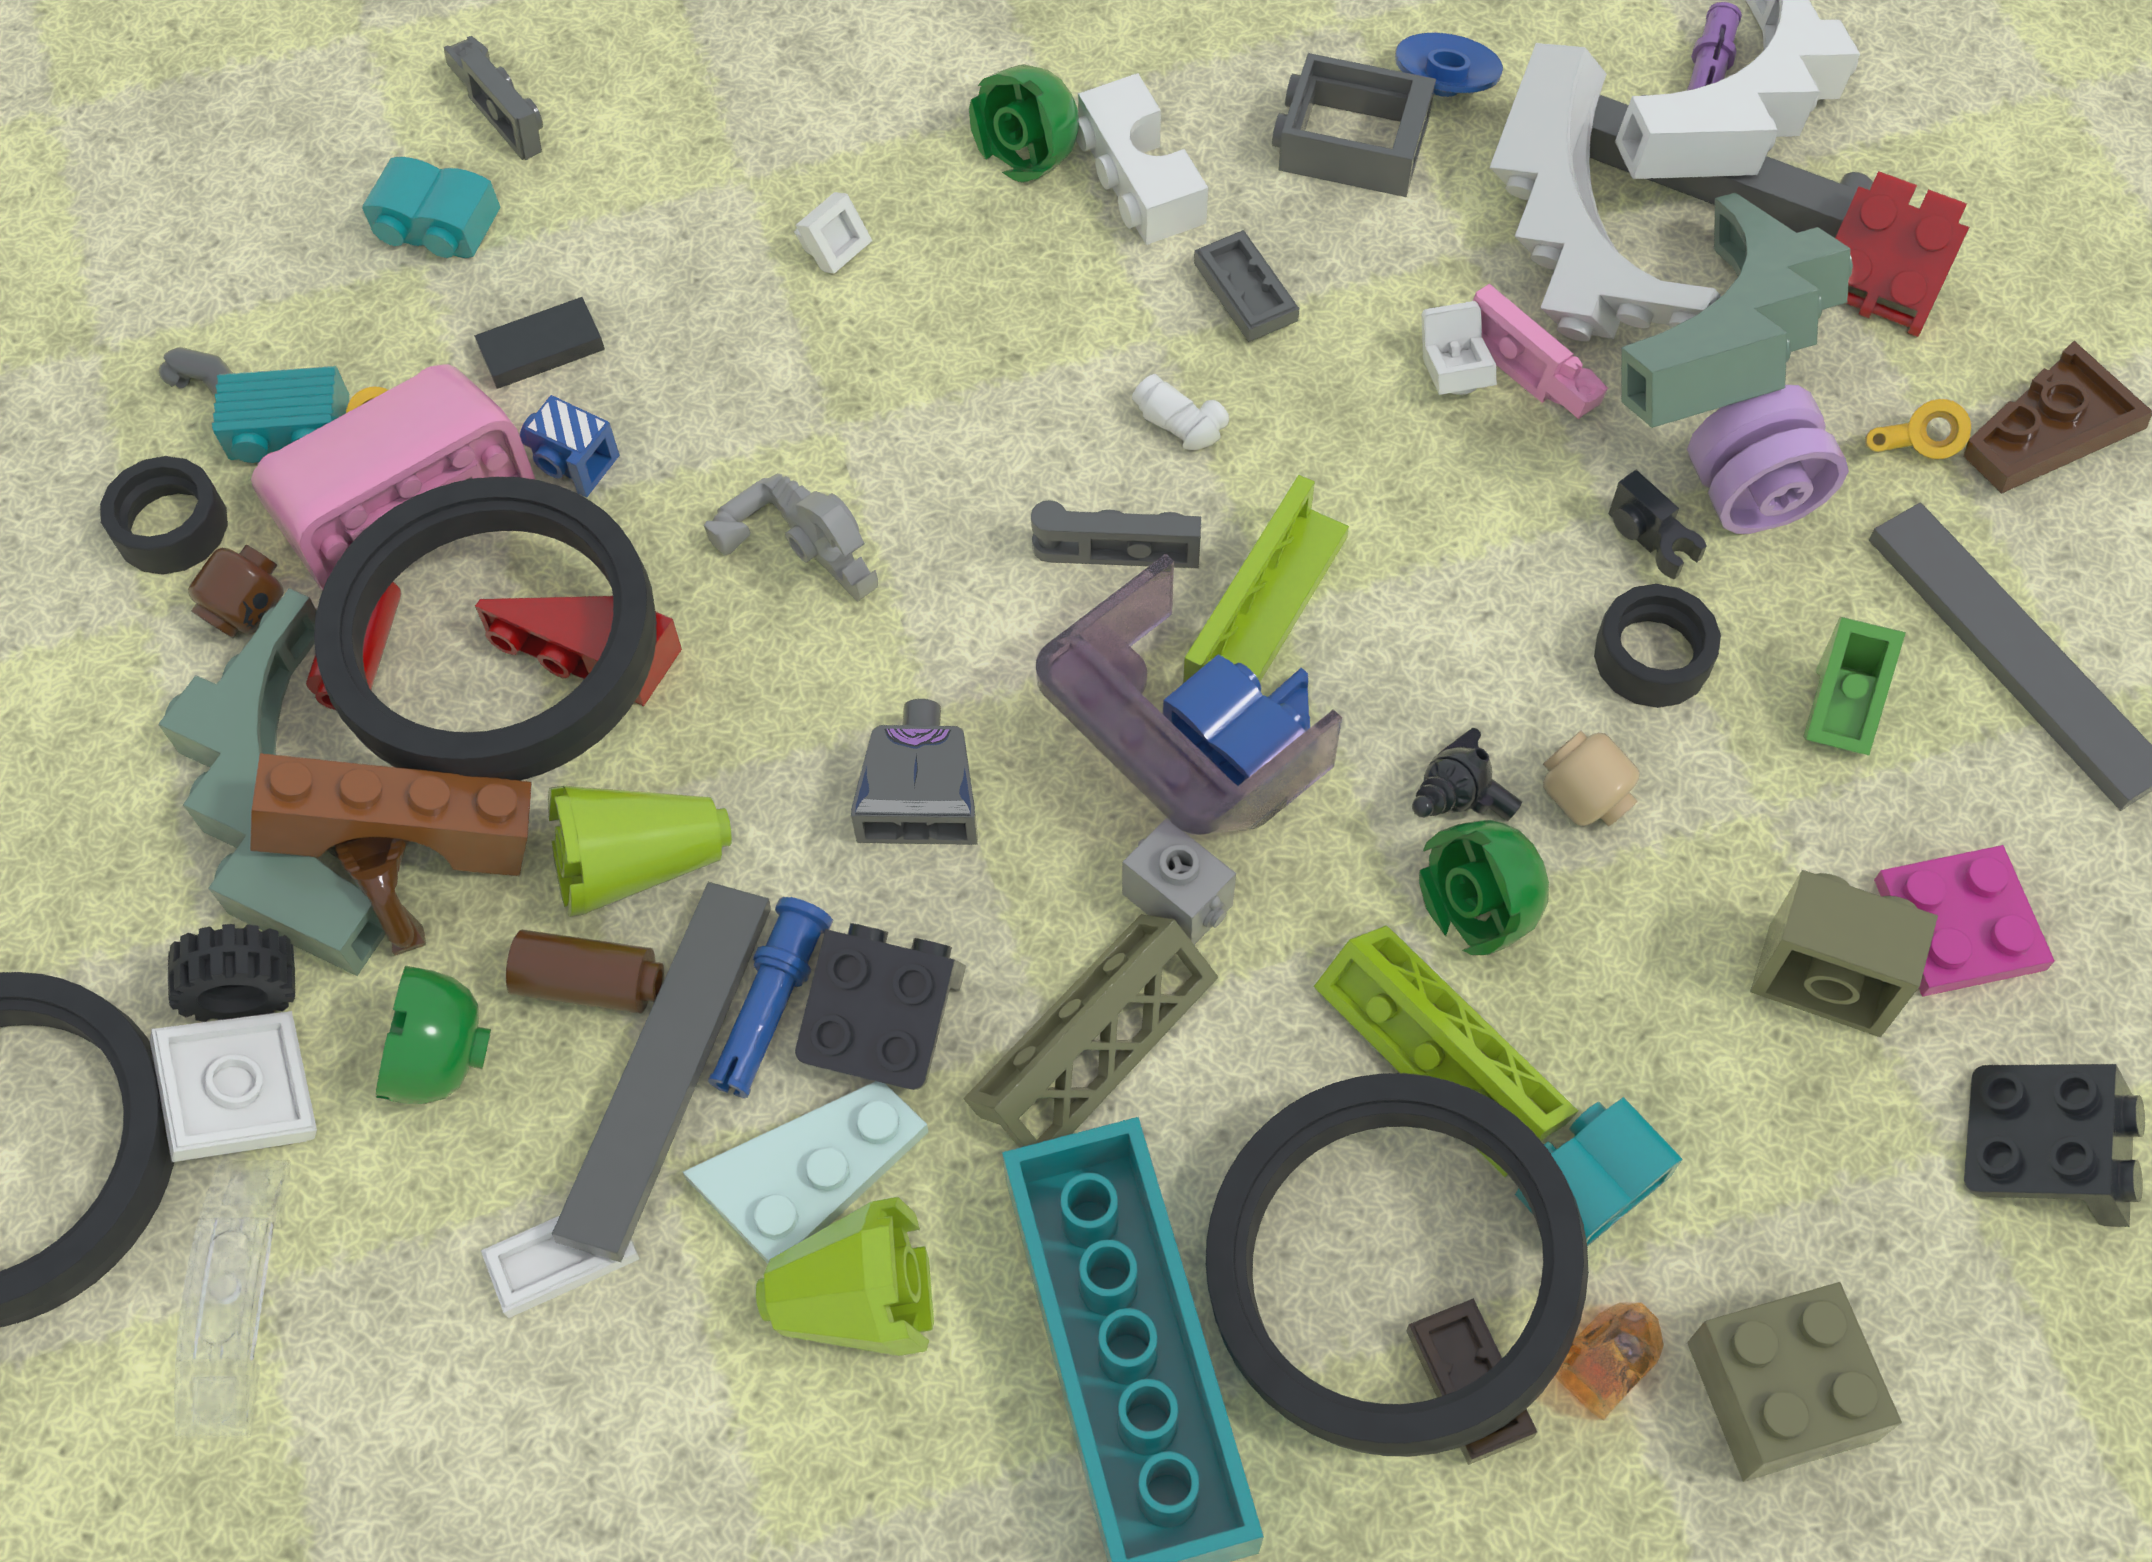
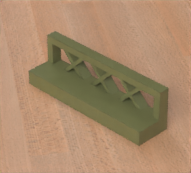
[963,914,1218,1148]

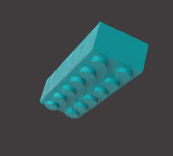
[1002,1117,1264,1562]

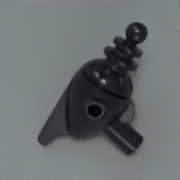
[1412,727,1522,821]

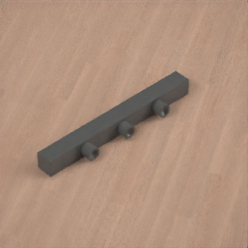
[1590,95,1873,238]

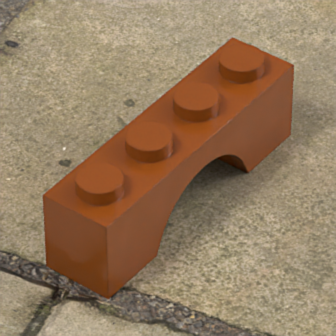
[250,753,532,876]

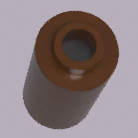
[506,929,664,1014]

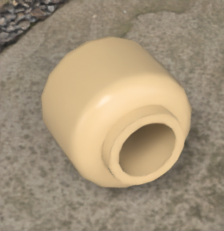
[1543,730,1640,827]

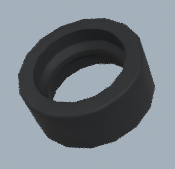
[100,456,228,575]
[1594,584,1721,708]

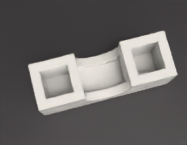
[1076,73,1208,245]

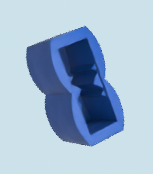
[1162,655,1309,804]

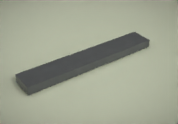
[1869,502,2152,811]
[552,882,771,1262]

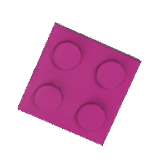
[1874,845,2055,997]

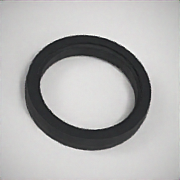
[314,477,657,781]
[0,972,175,1328]
[1205,1073,1589,1457]

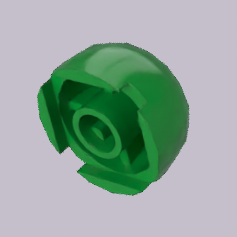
[969,64,1079,183]
[1419,820,1549,955]
[376,966,491,1104]

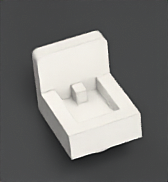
[1421,301,1497,395]

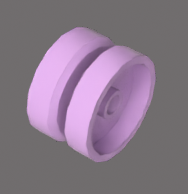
[1687,385,1849,534]

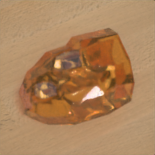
[1555,1302,1664,1421]

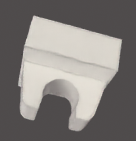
[794,192,873,274]

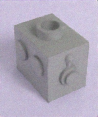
[1122,818,1236,945]

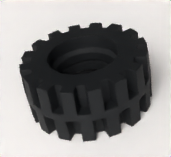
[168,924,295,1022]

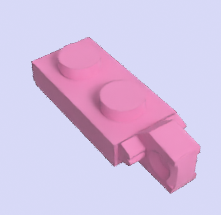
[1473,284,1608,419]

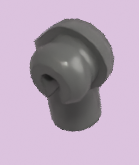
[159,347,233,396]

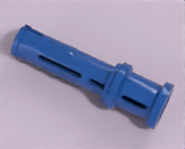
[708,897,833,1098]

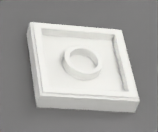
[150,1011,317,1162]

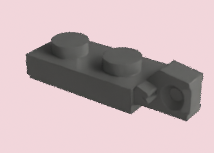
[443,36,543,160]

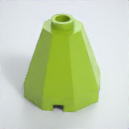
[756,1197,934,1356]

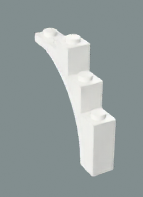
[1615,0,1860,179]
[1489,43,1722,341]

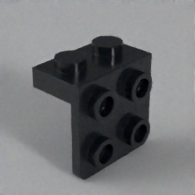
[795,923,966,1090]
[1964,1064,2145,1227]

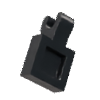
[1608,469,1707,579]

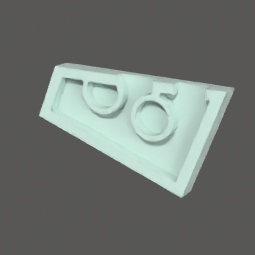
[683,1081,929,1264]

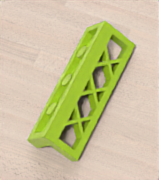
[1183,475,1349,683]
[1313,925,1578,1177]

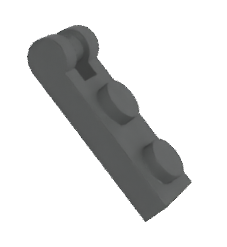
[1031,500,1201,569]

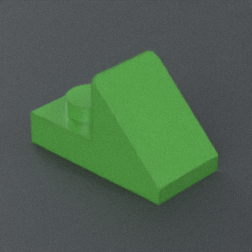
[1803,616,1906,755]

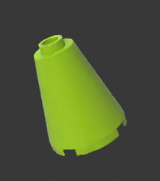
[548,786,732,917]

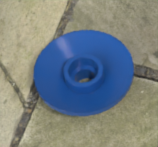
[1395,33,1503,97]

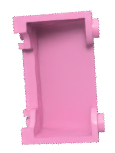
[251,364,536,591]

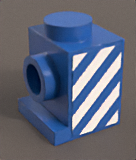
[520,395,620,498]

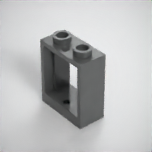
[1272,53,1436,197]

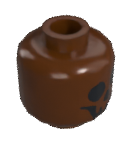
[188,544,284,639]

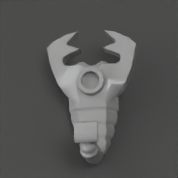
[704,473,878,602]

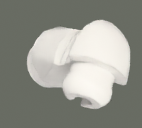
[1132,374,1229,450]

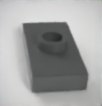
[1194,230,1300,342]

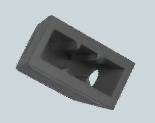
[851,699,978,845]

